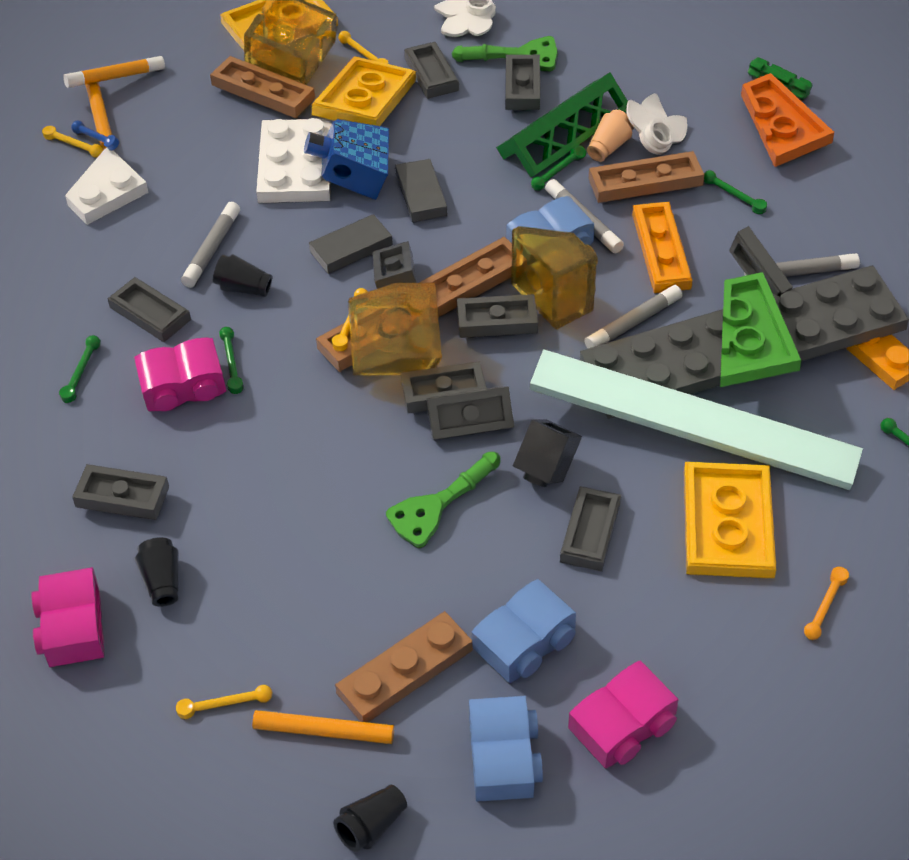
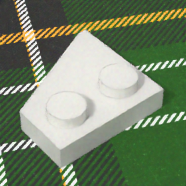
[65,148,149,225]

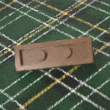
[210,56,315,118]
[588,151,704,203]
[335,611,473,722]

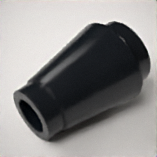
[213,254,273,297]
[135,537,179,607]
[333,784,407,852]

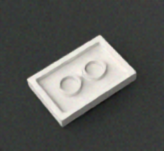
[256,118,332,203]

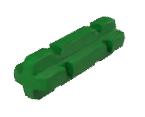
[748,57,813,100]

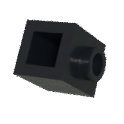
[513,419,582,487]

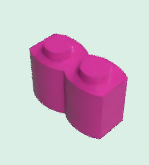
[134,337,226,411]
[31,567,104,667]
[568,660,679,769]

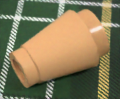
[587,110,634,162]

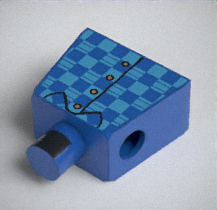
[304,119,389,200]

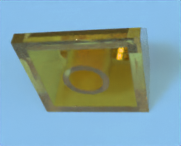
[511,226,598,330]
[348,283,442,375]

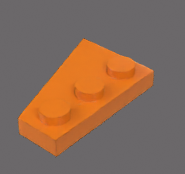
[741,73,835,167]

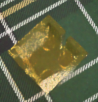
[244,0,337,85]

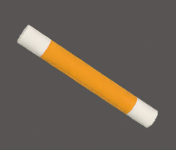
[64,56,165,88]

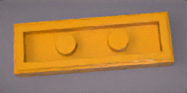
[632,202,693,293]

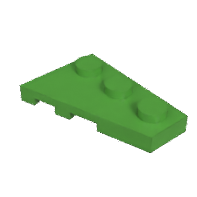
[720,272,801,387]

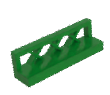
[496,72,628,178]

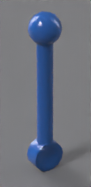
[71,120,119,150]

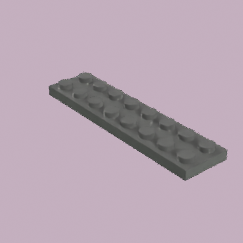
[580,265,909,419]

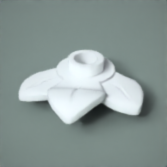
[434,0,496,37]
[626,93,687,155]

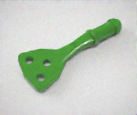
[451,36,558,72]
[386,452,501,548]

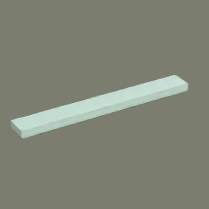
[530,349,863,490]

